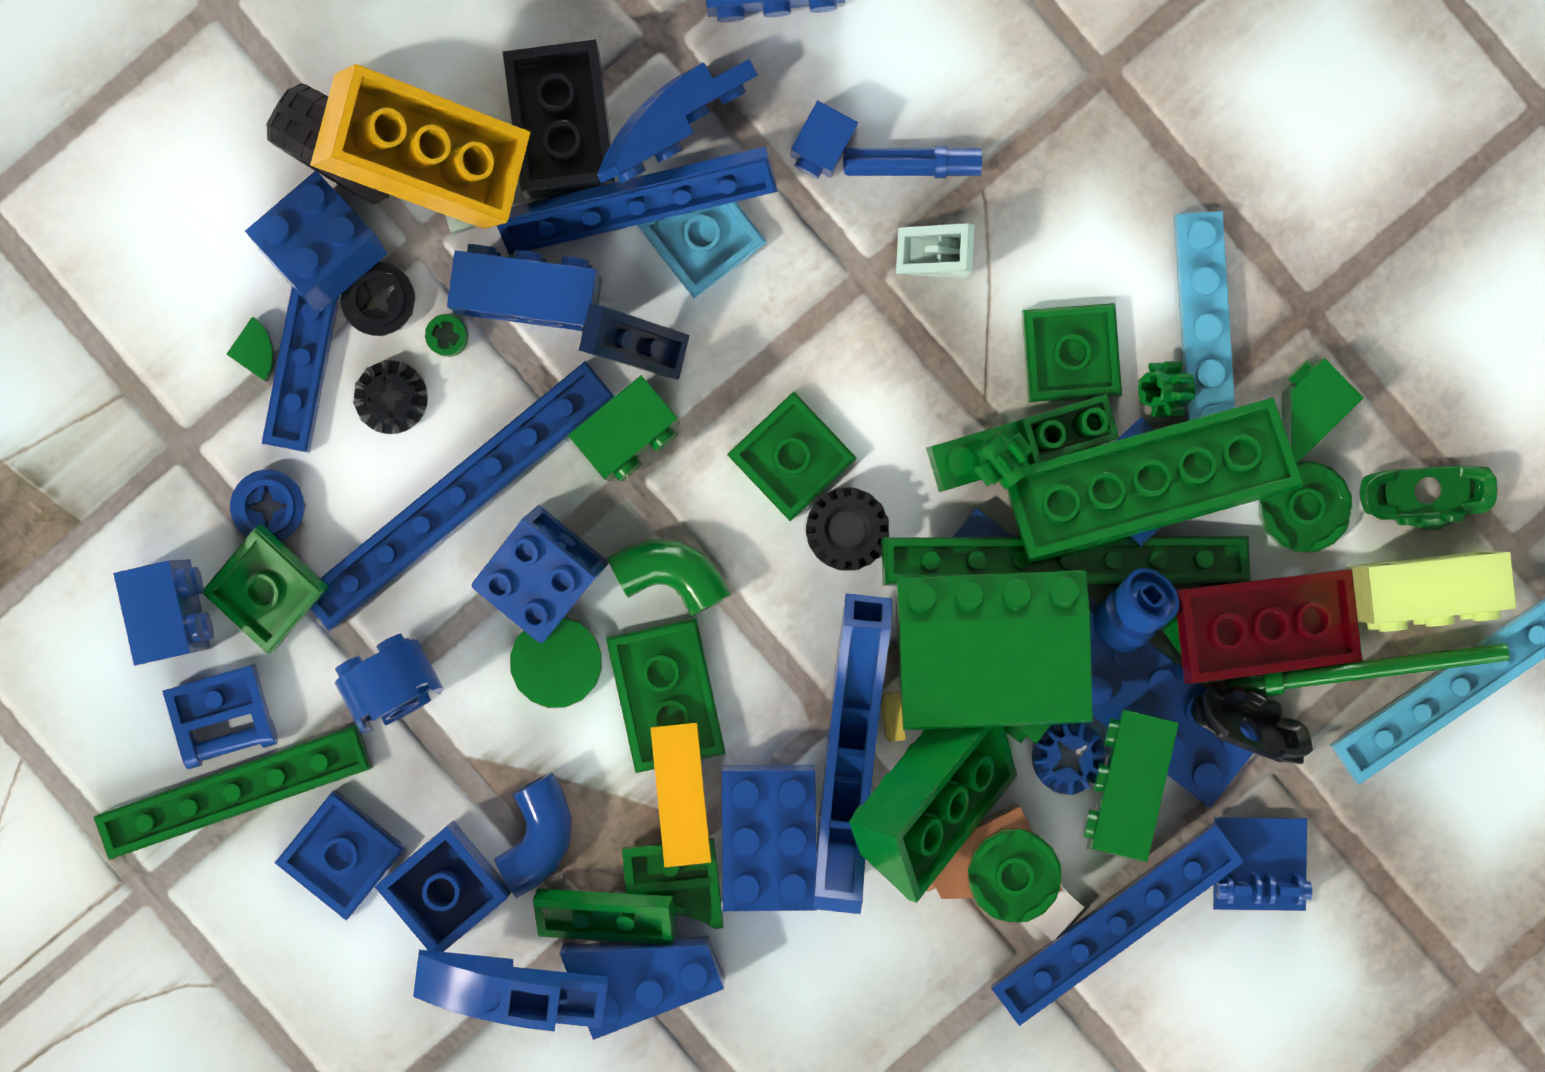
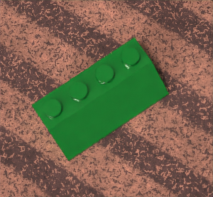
[849,726,1017,903]

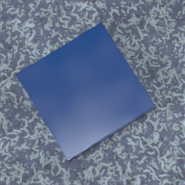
[275,790,406,921]

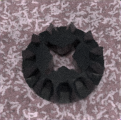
[341,262,416,336]
[353,360,428,434]

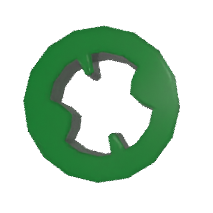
[425,314,469,357]

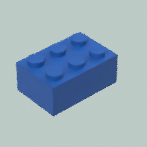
[447,244,602,331]
[722,765,817,912]

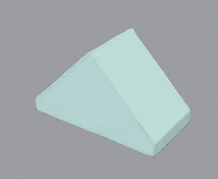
[896,223,975,278]

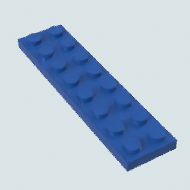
[953,508,1258,808]

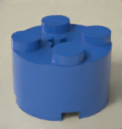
[335,633,444,734]

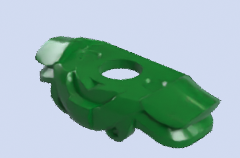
[1359,465,1498,531]

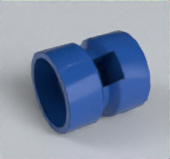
[1093,568,1180,652]

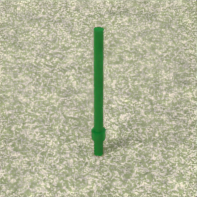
[1225,643,1510,697]

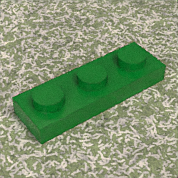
[533,888,677,945]

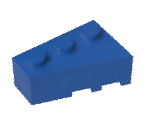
[559,936,725,1040]

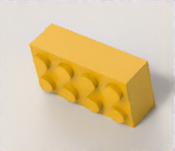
[310,64,530,229]

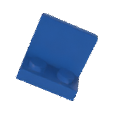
[471,505,609,643]

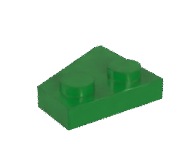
[622,837,723,929]

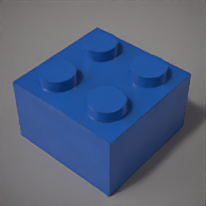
[245,170,388,314]
[113,559,214,666]
[375,820,511,952]

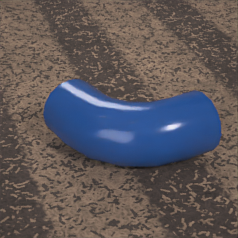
[494,772,572,898]

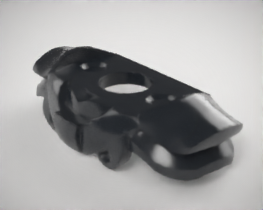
[1191,686,1313,764]

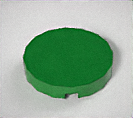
[1259,461,1352,552]
[510,617,602,708]
[967,828,1062,923]

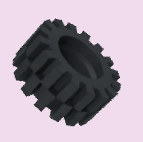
[806,487,890,571]

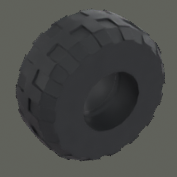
[266,83,390,205]

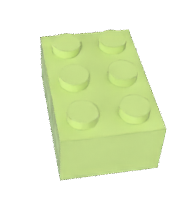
[1347,551,1517,632]

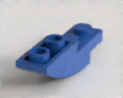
[597,59,758,184]
[413,949,608,1032]

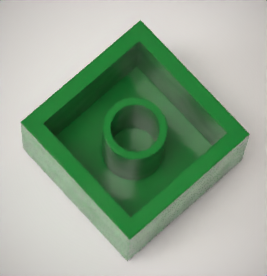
[568,375,680,482]

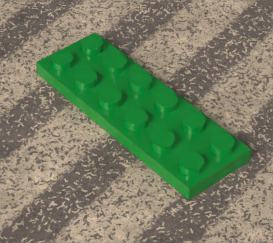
[1006,397,1303,564]

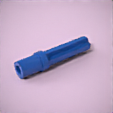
[843,146,982,178]

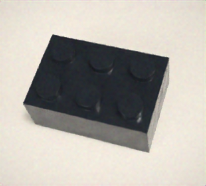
[502,39,617,199]

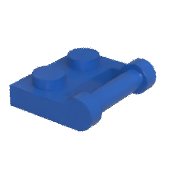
[162,664,278,770]

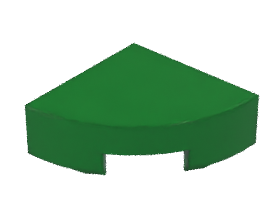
[226,316,274,382]

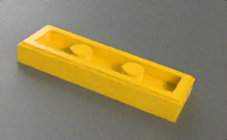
[651,723,711,867]

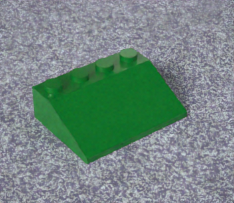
[895,570,1093,731]

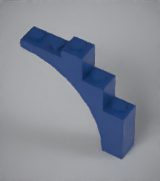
[813,593,892,914]

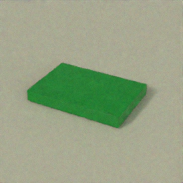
[606,618,726,773]

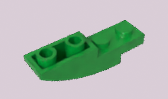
[926,394,1120,492]

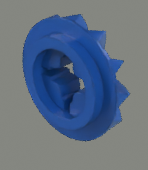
[230,470,306,541]
[1032,723,1107,795]

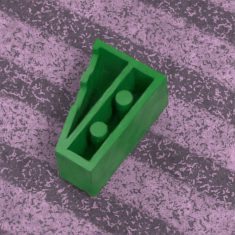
[1083,710,1179,862]

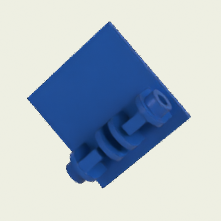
[1213,817,1312,911]

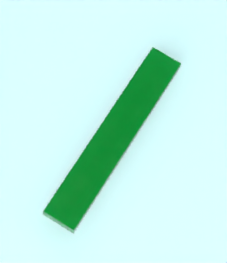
[93,725,373,860]

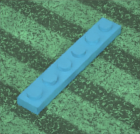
[1174,211,1235,421]
[1330,598,1545,785]

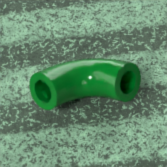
[606,539,732,617]

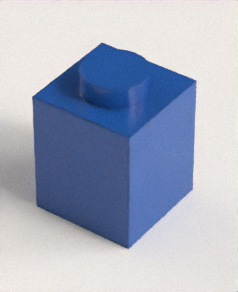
[790,100,858,179]

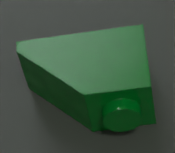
[1282,358,1364,463]

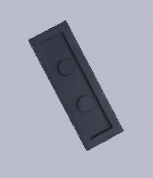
[579,304,690,380]

